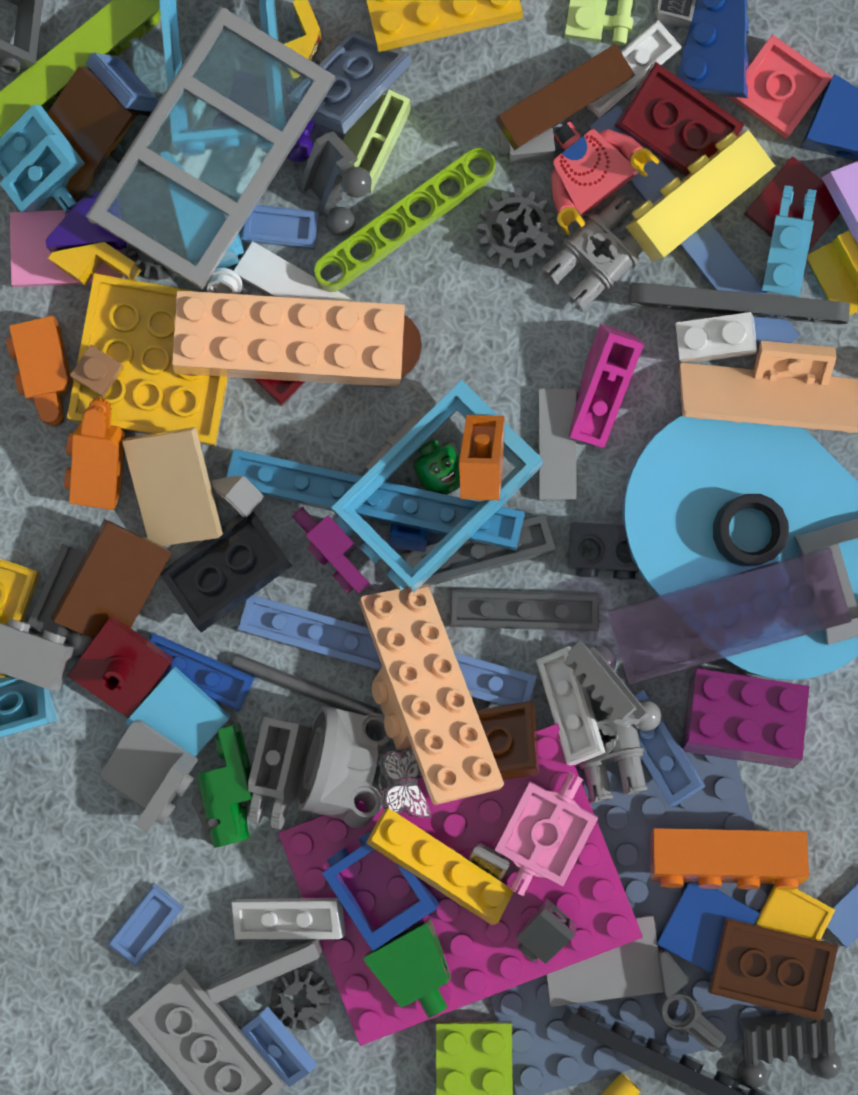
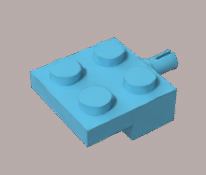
[0,105,85,213]

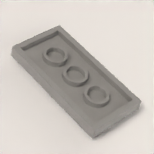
[127,966,284,1095]

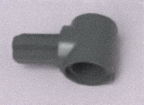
[658,989,726,1052]

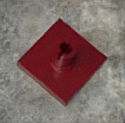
[67,615,173,718]

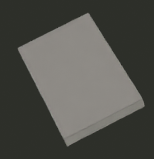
[546,915,663,1007]
[207,939,323,1004]

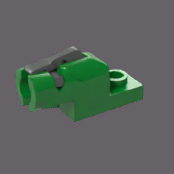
[192,723,253,848]

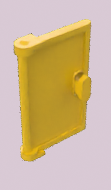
[754,884,835,940]

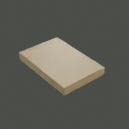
[122,427,223,546]

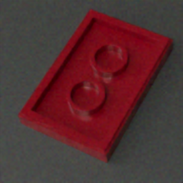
[614,62,744,176]

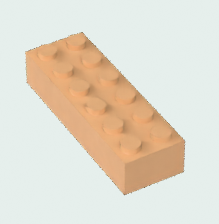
[172,290,405,387]

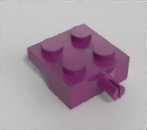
[292,507,371,594]

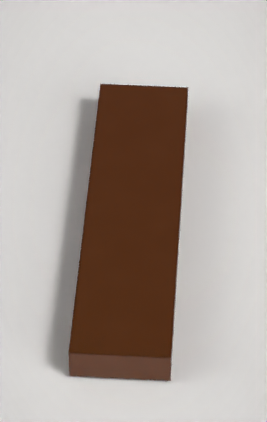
[495,44,635,151]

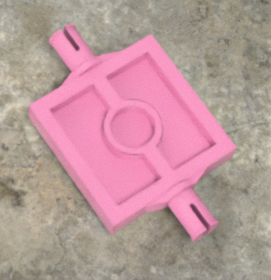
[494,772,598,896]

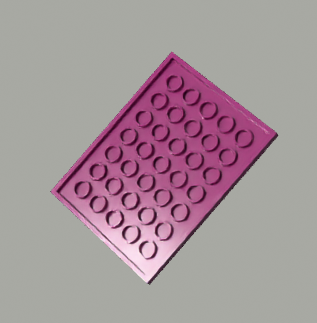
[278,723,643,1046]

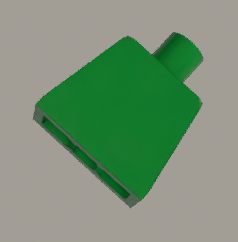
[363,917,451,1018]

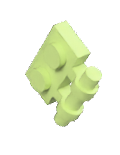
[564,0,635,46]

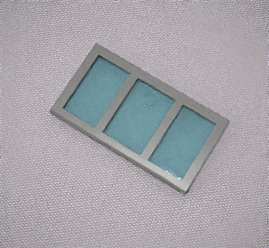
[85,6,336,290]

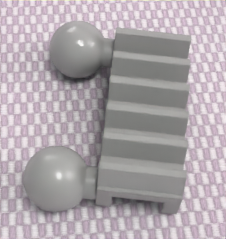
[564,641,661,731]

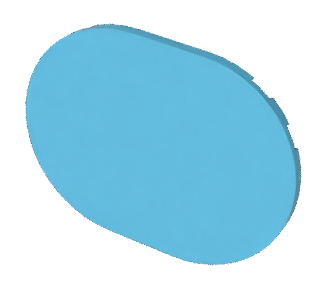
[622,415,858,680]

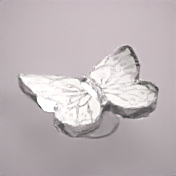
[378,746,431,818]

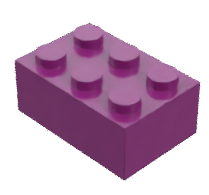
[682,668,810,769]

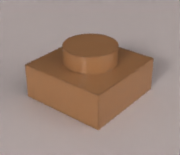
[70,344,124,398]

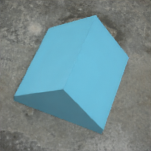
[0,676,58,738]

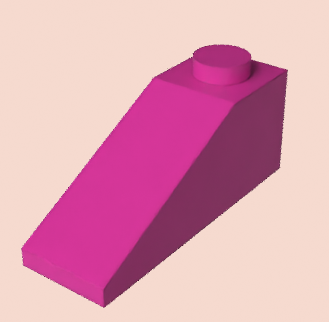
[569,323,644,448]

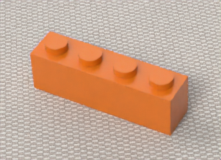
[650,828,809,890]

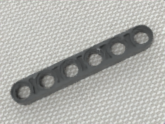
[628,283,850,324]

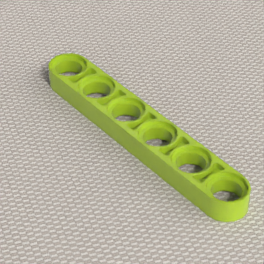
[314,148,496,292]

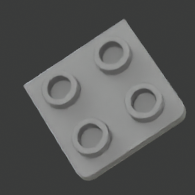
[101,720,199,833]

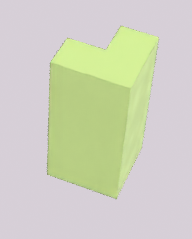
[343,90,411,193]

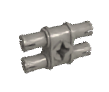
[539,193,644,312]
[577,678,648,803]

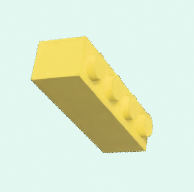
[625,130,775,262]

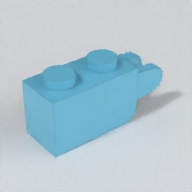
[762,185,817,297]

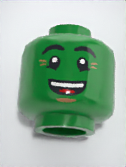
[413,439,460,495]

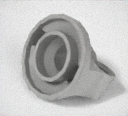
[297,706,391,828]

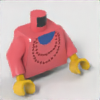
[551,122,659,235]

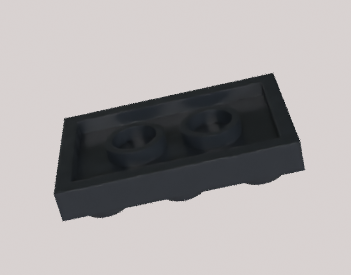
[160,511,292,633]

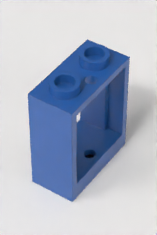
[322,828,440,951]

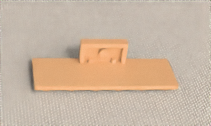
[679,340,858,433]
[359,587,504,805]

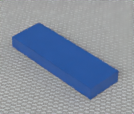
[149,632,255,712]

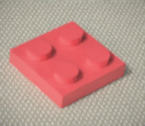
[728,34,832,139]

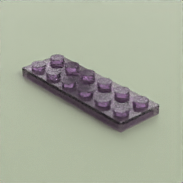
[608,547,852,685]

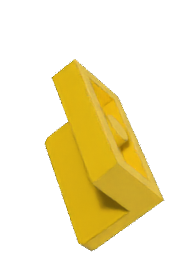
[807,230,858,316]

